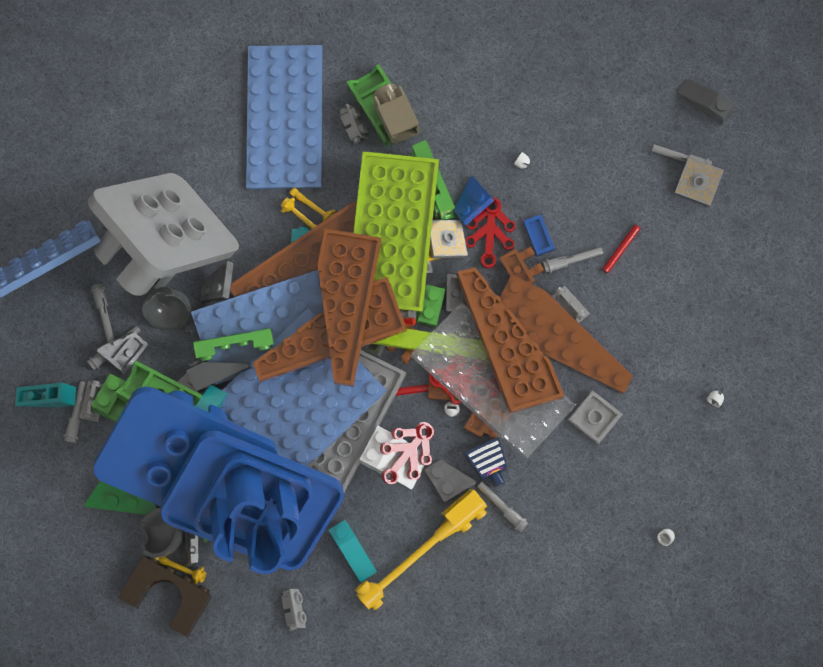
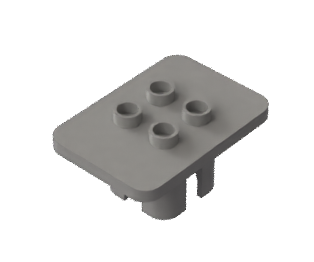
[88,173,239,296]

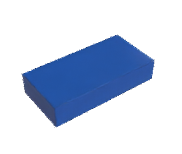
[523,214,555,256]

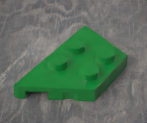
[84,481,157,515]

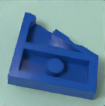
[453,175,494,225]

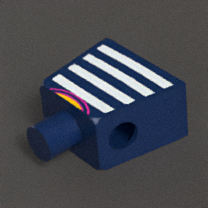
[465,437,507,487]

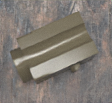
[373,84,420,146]

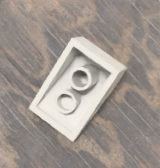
[359,426,427,490]

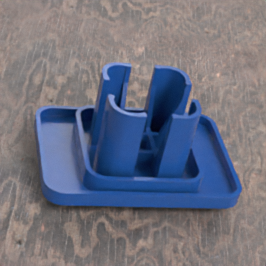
[94,387,277,506]
[161,430,344,574]

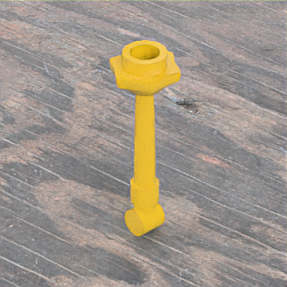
[289,188,336,221]
[280,198,318,229]
[155,557,206,585]

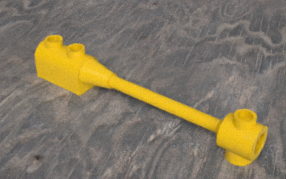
[355,488,487,610]

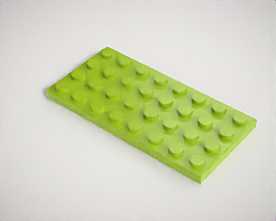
[354,151,439,312]

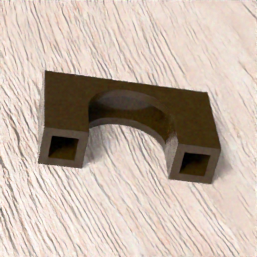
[119,556,212,638]

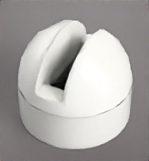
[514,152,530,169]
[707,390,724,408]
[444,401,460,417]
[657,529,675,546]

